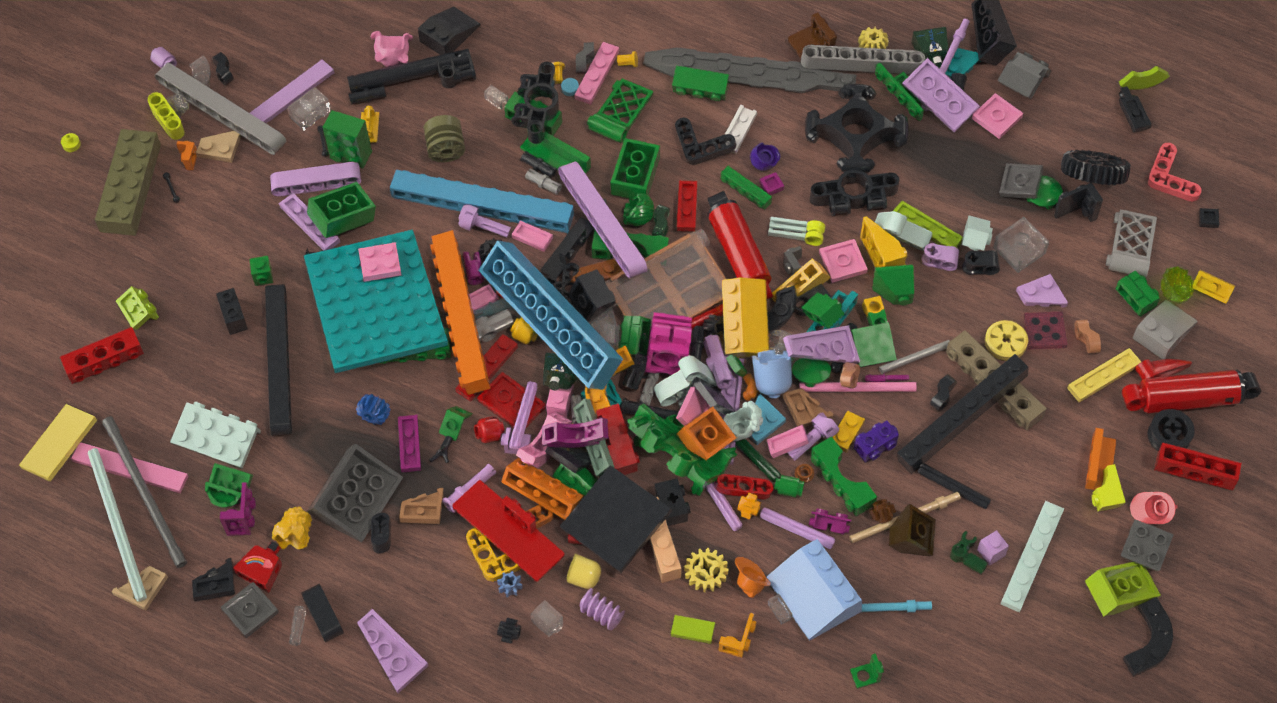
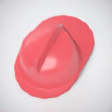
[1130,492,1178,524]

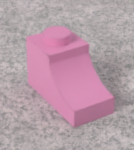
[546,380,574,418]

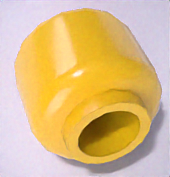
[510,317,538,345]

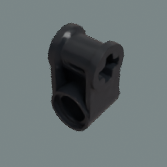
[962,250,1000,275]

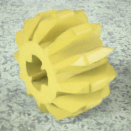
[858,26,889,49]

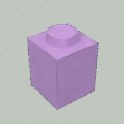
[977,530,1009,566]

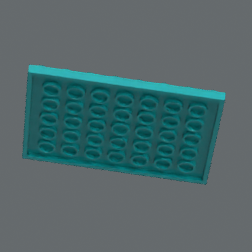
[304,229,448,373]

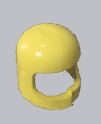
[566,554,601,589]

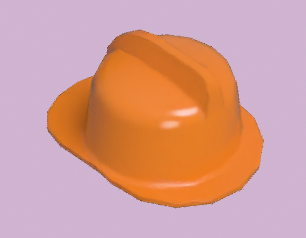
[735,557,771,598]

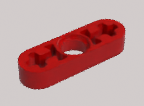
[715,474,774,499]

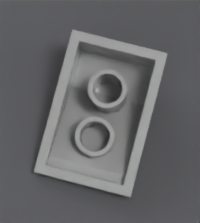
[1133,300,1198,360]

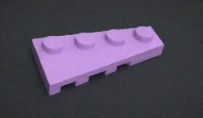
[783,325,860,364]
[357,609,428,693]

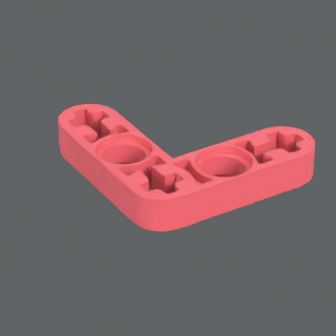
[1148,143,1202,202]

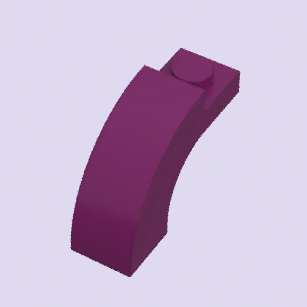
[542,418,608,448]

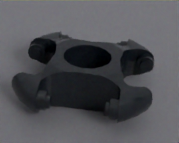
[805,84,909,174]

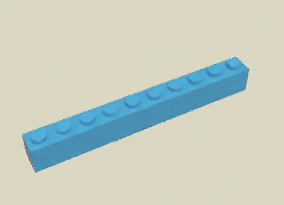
[390,170,574,233]

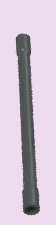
[102,416,188,568]

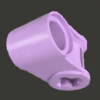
[921,243,959,271]

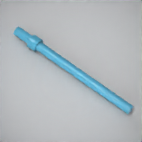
[862,600,932,612]

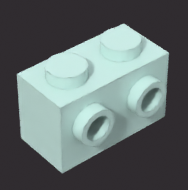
[962,216,993,251]

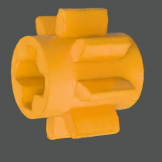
[737,493,761,519]

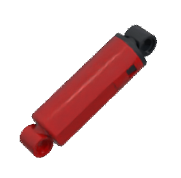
[707,191,773,299]
[1122,369,1261,414]

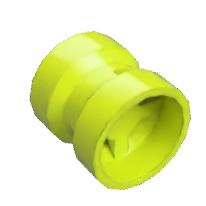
[805,220,825,246]

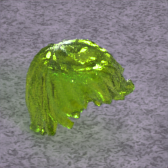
[1161,266,1194,303]

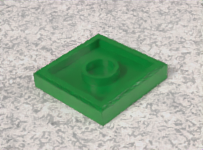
[851,322,897,367]

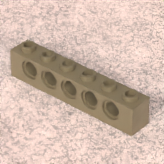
[946,330,1047,431]

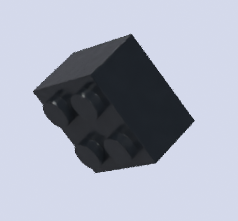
[568,269,616,324]

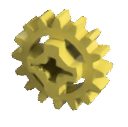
[684,548,728,592]

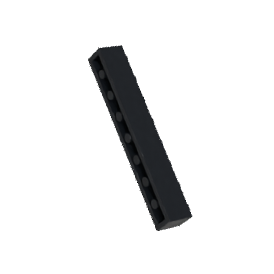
[897,354,1029,474]

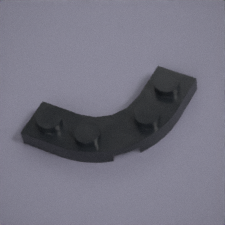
[1123,597,1173,677]

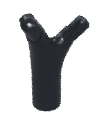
[429,436,453,463]

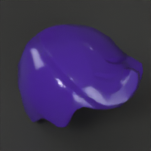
[750,142,780,171]

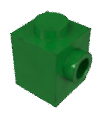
[249,256,274,286]

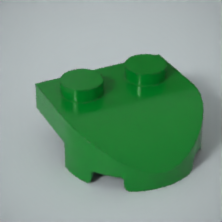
[205,463,253,507]

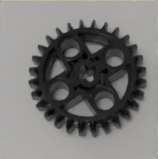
[1061,149,1131,186]

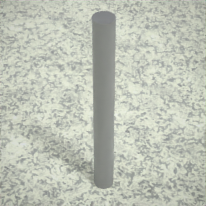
[879,340,950,374]

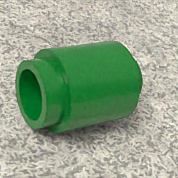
[774,475,805,498]

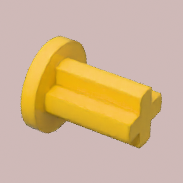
[617,51,638,67]
[553,62,565,84]

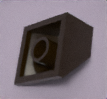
[888,504,936,557]

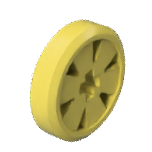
[985,320,1028,361]

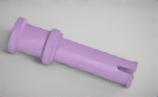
[442,464,496,513]

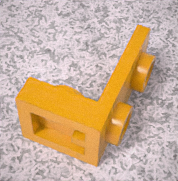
[719,613,757,658]

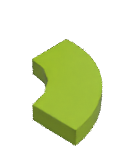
[1119,66,1170,90]

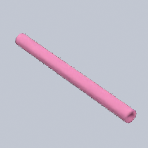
[799,382,917,392]

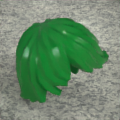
[623,193,654,226]

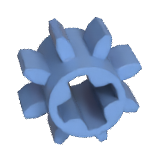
[497,571,523,598]

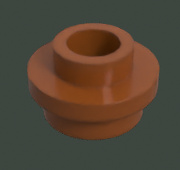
[795,464,814,483]

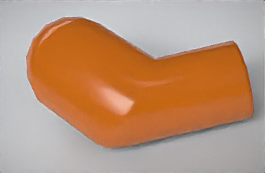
[742,373,758,401]

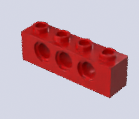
[60,327,144,384]
[1154,442,1242,491]

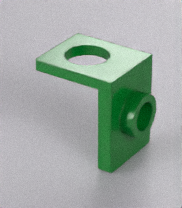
[439,406,473,441]
[850,653,884,689]

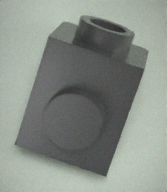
[783,246,802,276]

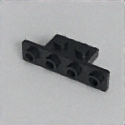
[541,217,595,280]

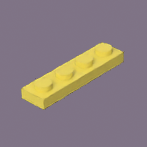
[1067,348,1141,403]

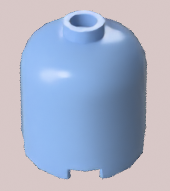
[752,350,792,398]

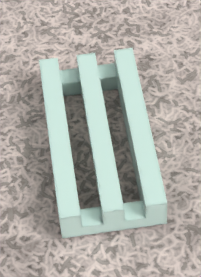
[768,217,807,241]

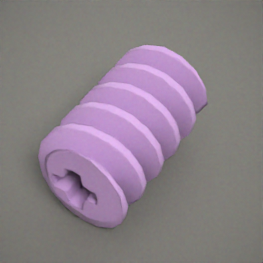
[579,588,625,630]

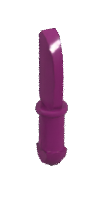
[865,374,909,382]

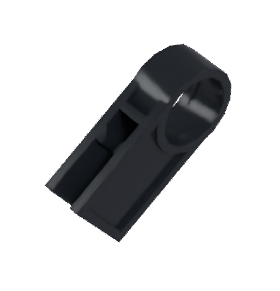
[794,284,832,316]

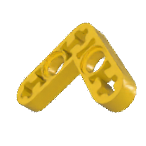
[466,528,521,582]

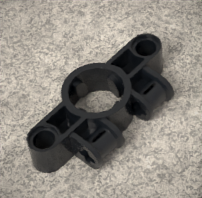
[511,61,559,144]
[810,170,900,216]

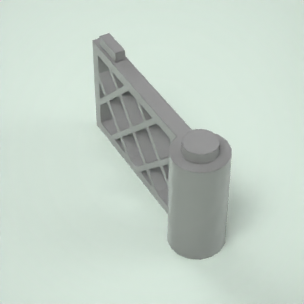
[1105,209,1157,278]

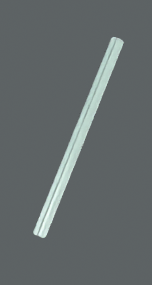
[88,448,147,602]

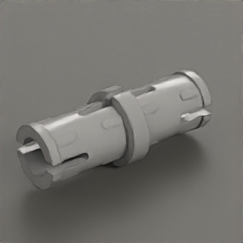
[525,168,562,195]

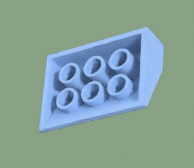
[766,539,862,641]

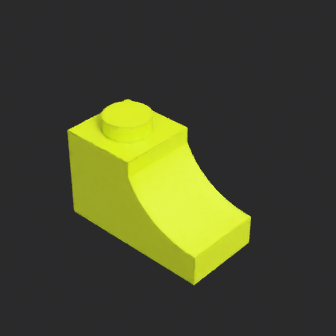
[1092,464,1126,512]

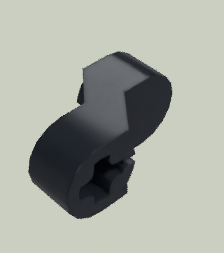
[212,52,234,85]
[930,374,957,412]
[371,513,391,553]

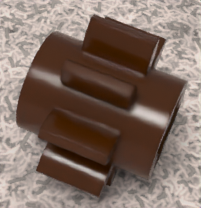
[870,499,896,524]

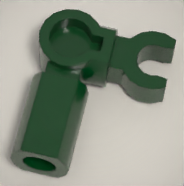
[950,531,988,575]

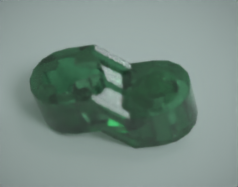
[652,204,670,237]

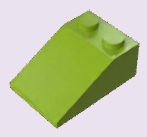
[1085,562,1161,617]

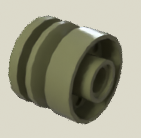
[423,115,465,163]

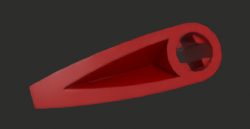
[1135,359,1192,380]

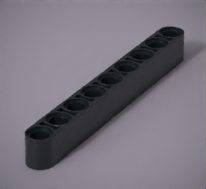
[265,284,292,436]

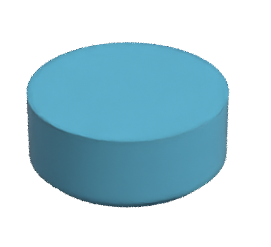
[561,78,579,96]

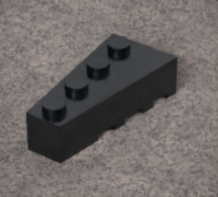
[971,0,1017,66]

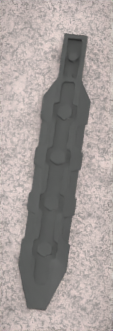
[643,47,857,93]

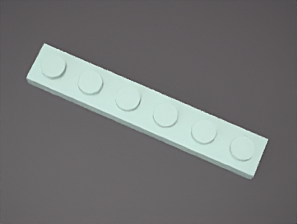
[1001,501,1064,613]

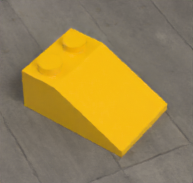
[860,216,907,267]

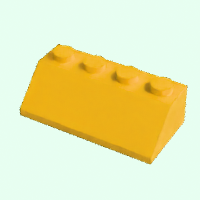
[722,278,769,358]

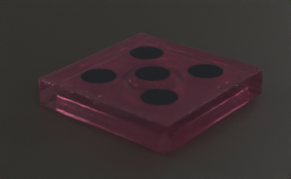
[1024,311,1068,349]

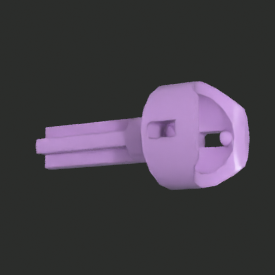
[458,205,511,238]
[787,413,839,461]

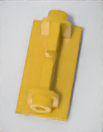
[361,106,379,143]

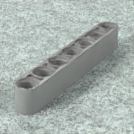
[801,45,925,74]

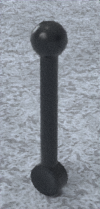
[317,125,329,157]
[163,172,180,203]

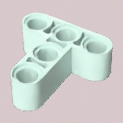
[875,211,933,251]
[654,356,717,407]

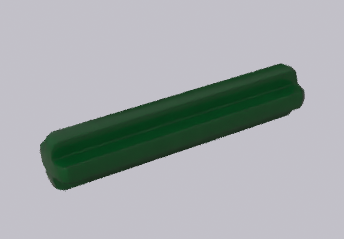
[735,439,781,482]

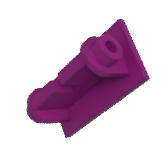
[809,508,851,535]

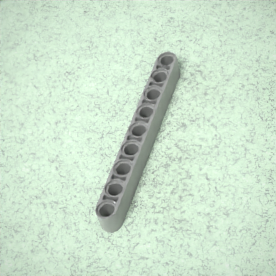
[155,63,287,155]

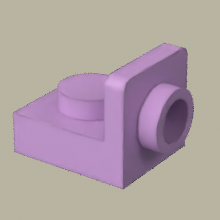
[501,427,531,454]

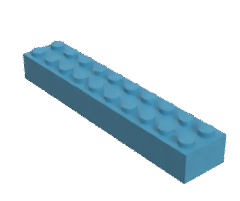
[479,241,623,390]

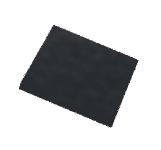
[560,465,672,573]

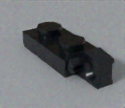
[1119,86,1151,133]

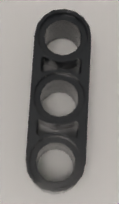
[301,584,344,643]

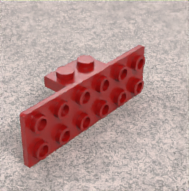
[452,480,565,582]

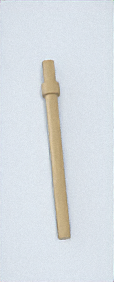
[849,492,961,543]

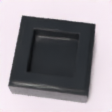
[1199,208,1220,228]

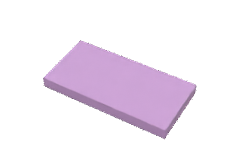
[902,58,980,133]

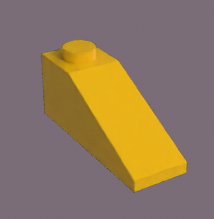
[772,258,831,303]

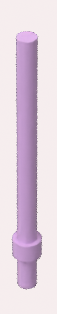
[921,19,970,111]

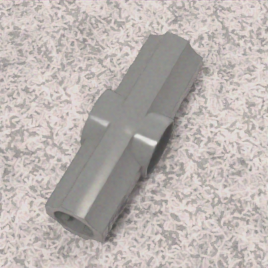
[475,309,514,342]

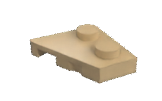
[196,131,241,163]
[112,566,168,611]

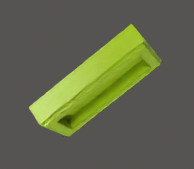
[671,615,715,644]

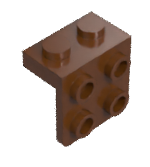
[788,12,837,58]

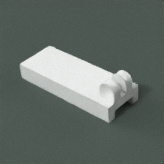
[720,105,757,154]

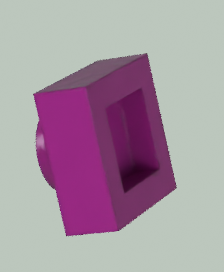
[759,172,784,195]

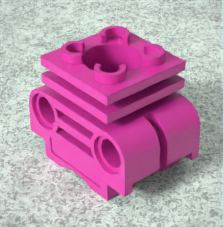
[645,312,692,375]

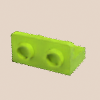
[116,286,159,330]

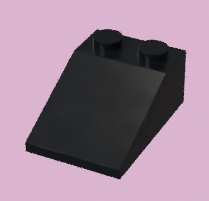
[418,7,480,55]

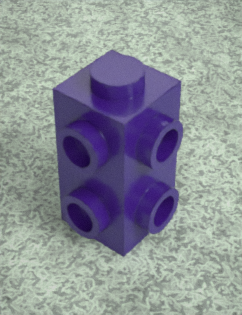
[854,420,899,463]

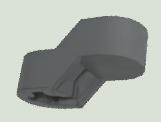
[576,42,594,72]

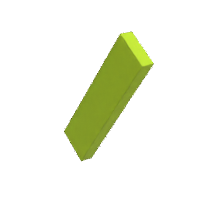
[893,201,963,248]

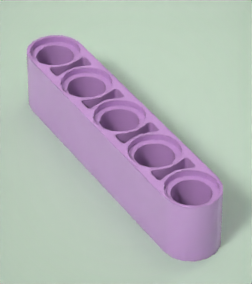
[270,162,361,196]

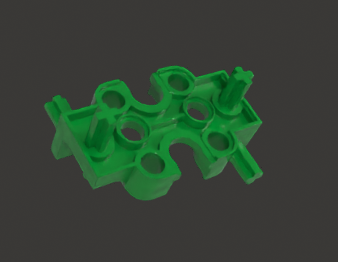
[627,404,737,496]

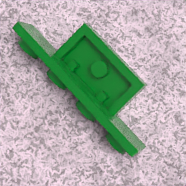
[875,63,924,121]

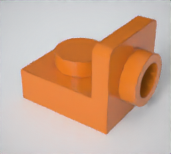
[176,141,197,171]

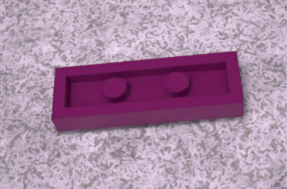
[398,415,421,472]

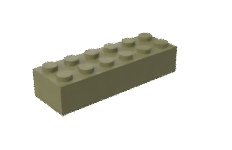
[95,129,161,236]

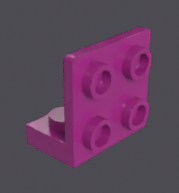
[220,482,256,536]

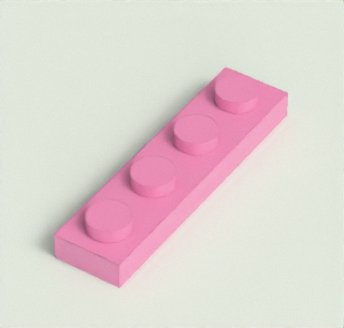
[574,42,619,105]

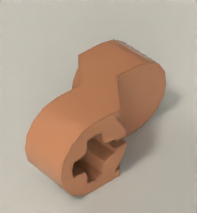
[1075,320,1101,353]
[840,362,860,389]

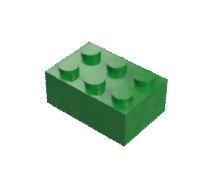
[323,110,372,168]
[610,138,660,199]
[307,182,376,239]

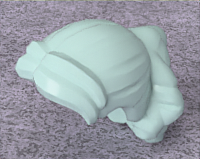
[723,401,763,441]

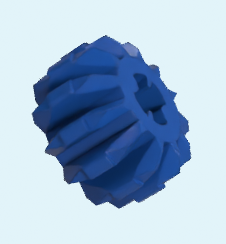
[356,394,391,425]

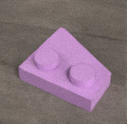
[1016,274,1068,307]

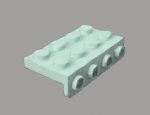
[170,402,261,469]

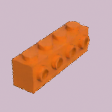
[501,458,584,520]

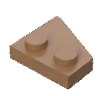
[783,388,834,427]
[399,488,444,524]

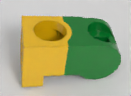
[862,296,887,326]

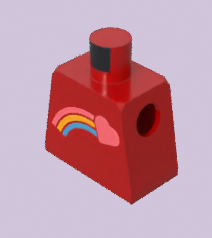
[233,541,282,593]

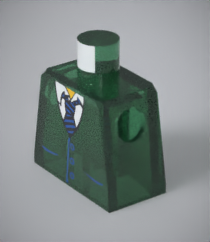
[911,27,948,68]
[543,352,578,391]

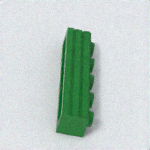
[720,166,772,210]

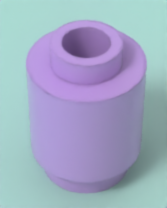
[151,47,177,68]

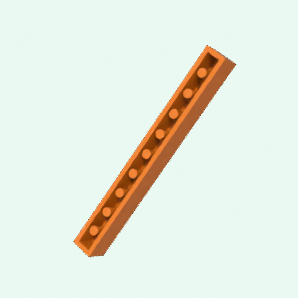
[430,230,490,395]

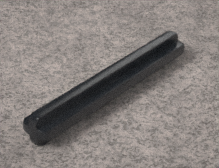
[918,463,991,509]

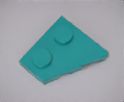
[945,48,981,79]

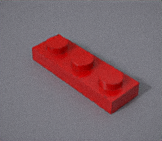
[677,180,697,232]

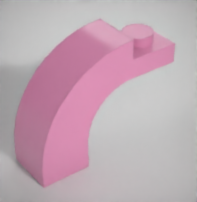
[516,412,572,468]

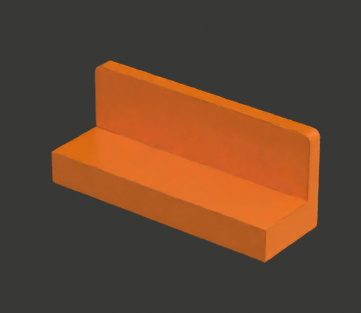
[1085,428,1116,490]

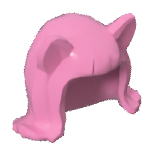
[371,31,413,67]

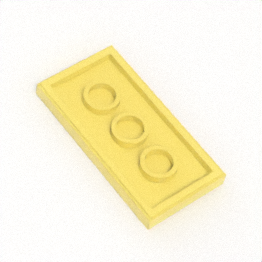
[19,404,97,482]

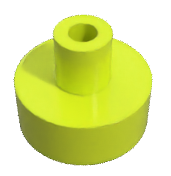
[61,133,81,152]

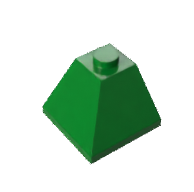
[872,265,914,306]

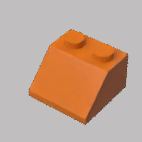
[677,407,737,460]

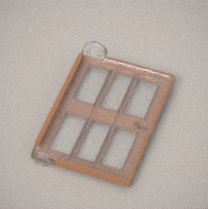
[605,229,726,329]

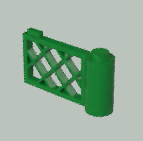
[587,78,653,143]

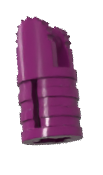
[462,252,485,285]

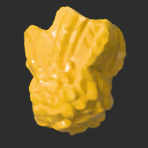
[272,506,312,549]

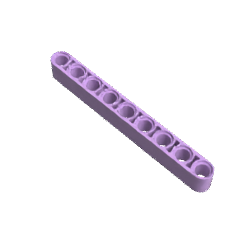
[558,161,647,278]

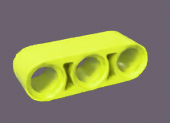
[148,92,185,140]

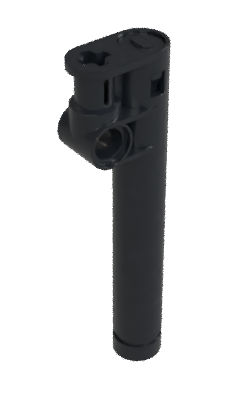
[347,49,476,93]

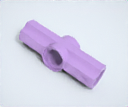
[703,335,734,389]

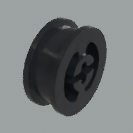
[1147,409,1195,451]

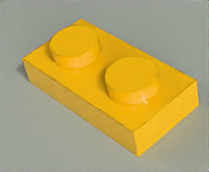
[1191,270,1235,304]
[833,411,865,453]

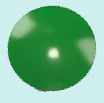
[1026,176,1063,209]
[792,358,831,387]

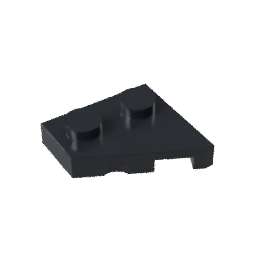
[192,558,235,602]

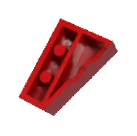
[596,404,640,475]

